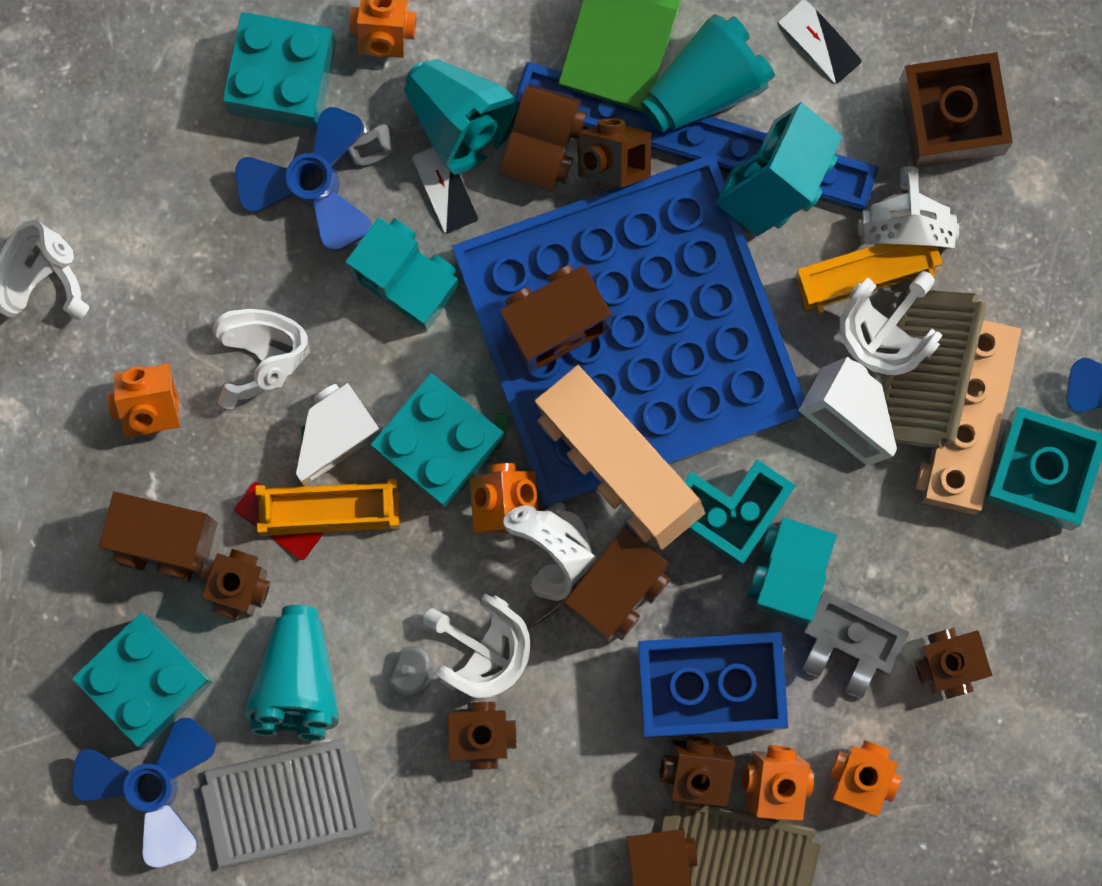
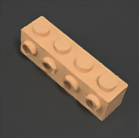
[916,320,1022,515]
[535,365,705,550]

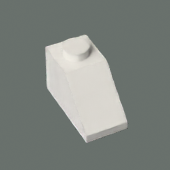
[798,357,897,466]
[296,383,381,486]

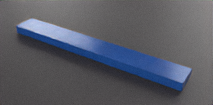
[515,61,879,212]

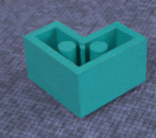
[715,102,842,237]
[346,217,459,331]
[684,459,796,568]
[747,517,837,627]

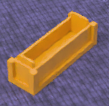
[794,244,943,316]
[256,479,400,536]

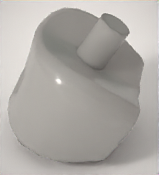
[346,121,392,166]
[390,646,435,696]

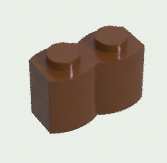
[499,84,587,192]

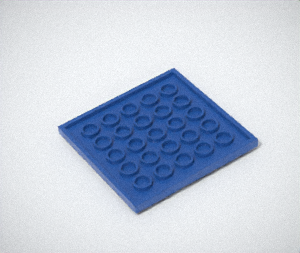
[452,154,805,509]

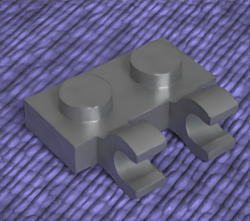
[800,590,910,700]

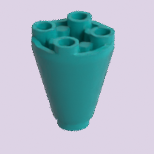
[641,14,775,133]
[244,605,339,741]

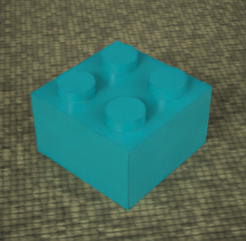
[223,12,337,130]
[371,373,505,510]
[984,406,1102,531]
[72,612,214,748]

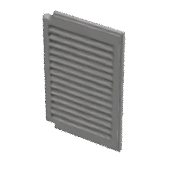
[199,738,374,870]

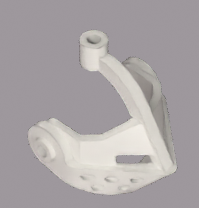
[858,166,959,249]
[0,220,89,321]
[840,271,942,375]
[213,309,310,409]
[503,503,597,601]
[423,593,530,698]

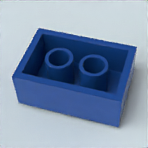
[637,632,789,738]

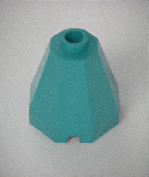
[404,59,519,175]

